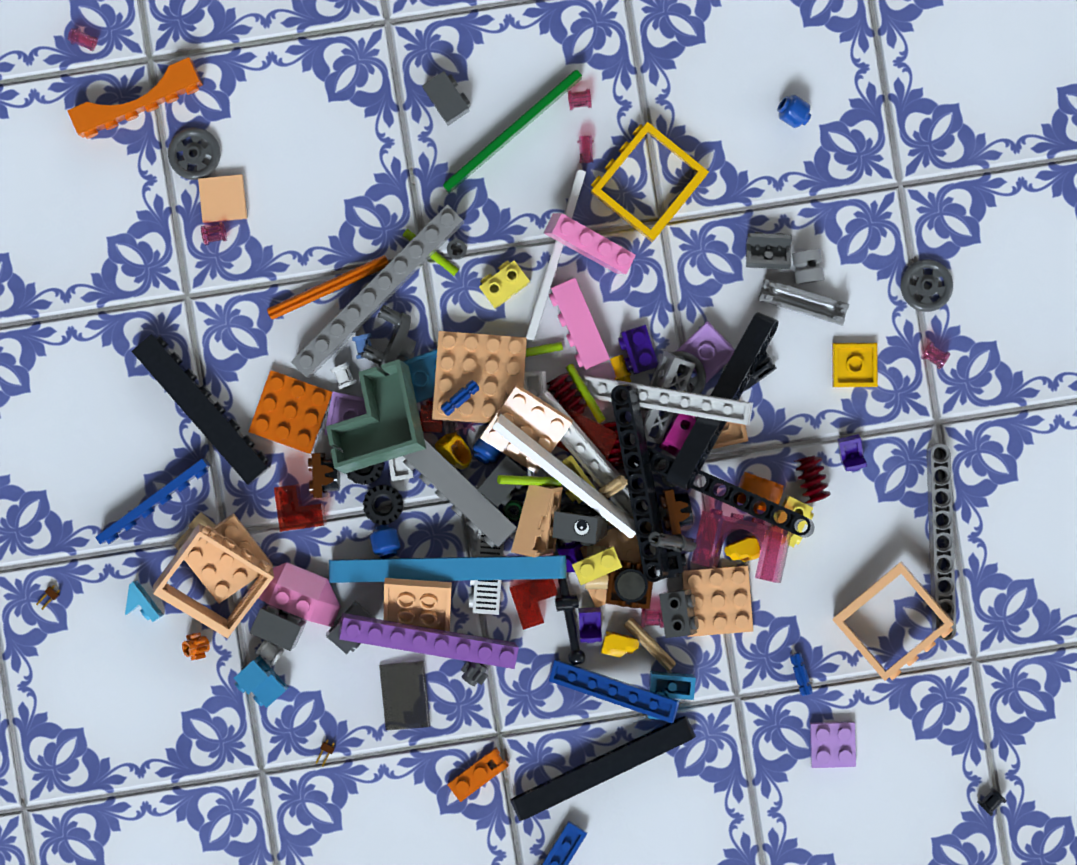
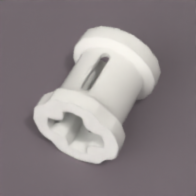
[331,362,357,390]
[255,640,285,666]

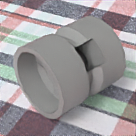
[792,249,825,284]

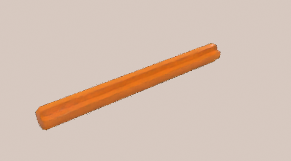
[267,256,389,319]

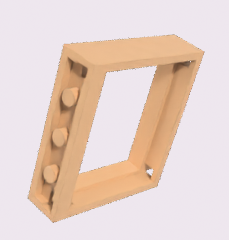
[153,523,274,638]
[832,561,954,681]

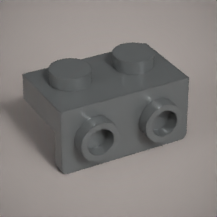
[746,232,792,269]

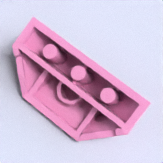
[258,562,341,627]

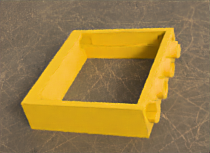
[591,122,709,242]

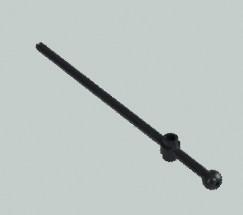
[553,538,586,665]

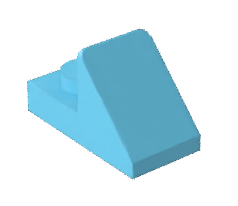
[125,580,164,622]

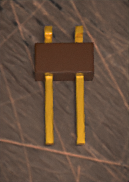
[36,585,61,610]
[316,739,335,767]

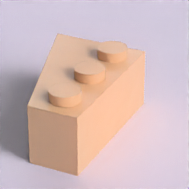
[511,485,563,557]

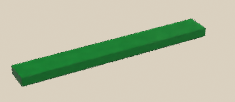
[443,70,582,193]

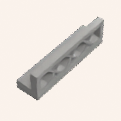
[640,350,696,445]

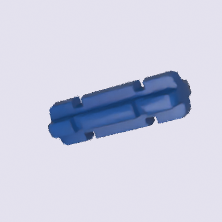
[441,380,479,416]
[790,653,813,696]

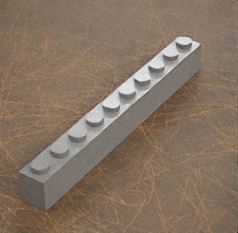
[291,204,465,378]

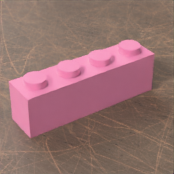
[544,213,636,275]
[549,278,610,370]

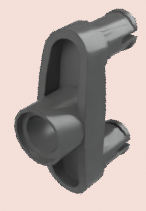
[361,305,416,369]

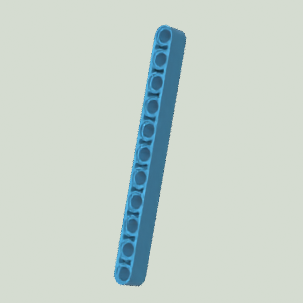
[329,555,567,583]

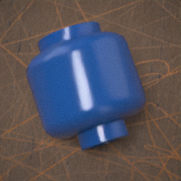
[777,95,811,128]
[473,435,502,465]
[370,524,401,559]

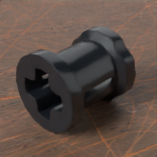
[977,787,1007,816]

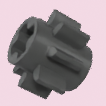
[461,661,488,687]

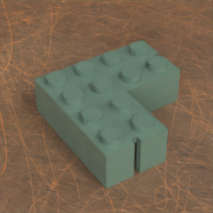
[326,359,426,474]

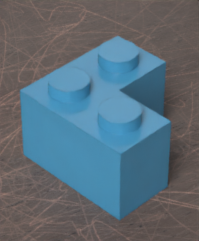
[234,655,289,708]
[647,671,696,719]

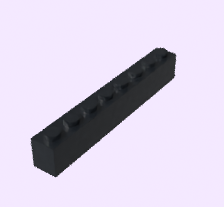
[131,334,270,485]

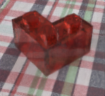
[274,484,327,532]
[509,579,558,630]

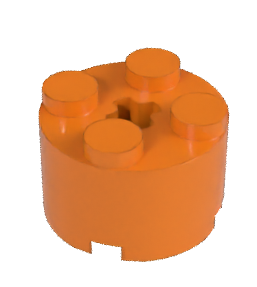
[737,471,784,511]

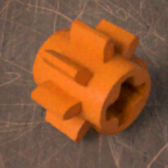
[182,632,210,660]

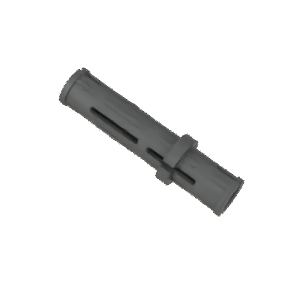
[649,532,697,552]

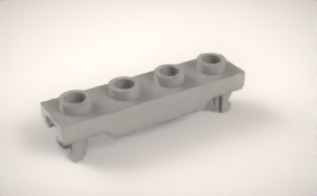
[758,279,849,326]

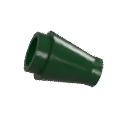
[503,500,523,522]

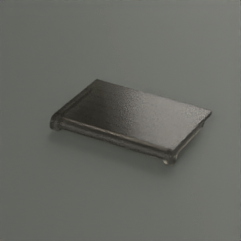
[379,660,430,730]

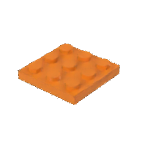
[248,370,332,454]

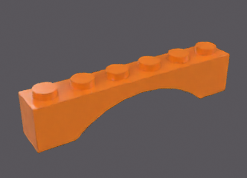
[67,57,203,139]

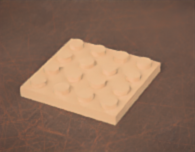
[432,331,527,424]

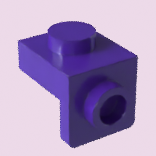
[837,434,867,471]
[557,541,584,572]
[578,607,602,643]

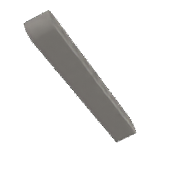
[926,444,956,641]

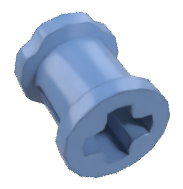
[352,333,372,359]

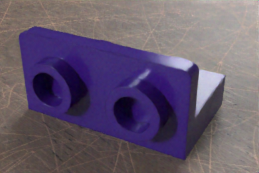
[618,325,658,375]

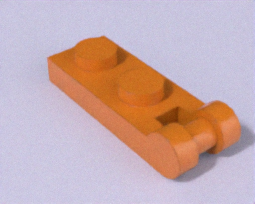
[447,747,509,802]

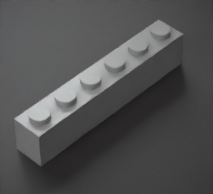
[403,439,517,549]

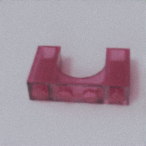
[691,508,792,583]

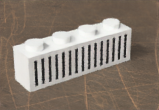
[469,530,504,615]

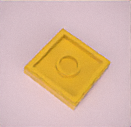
[832,343,878,387]

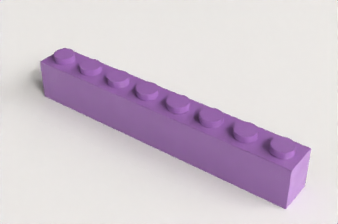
[338,613,519,669]

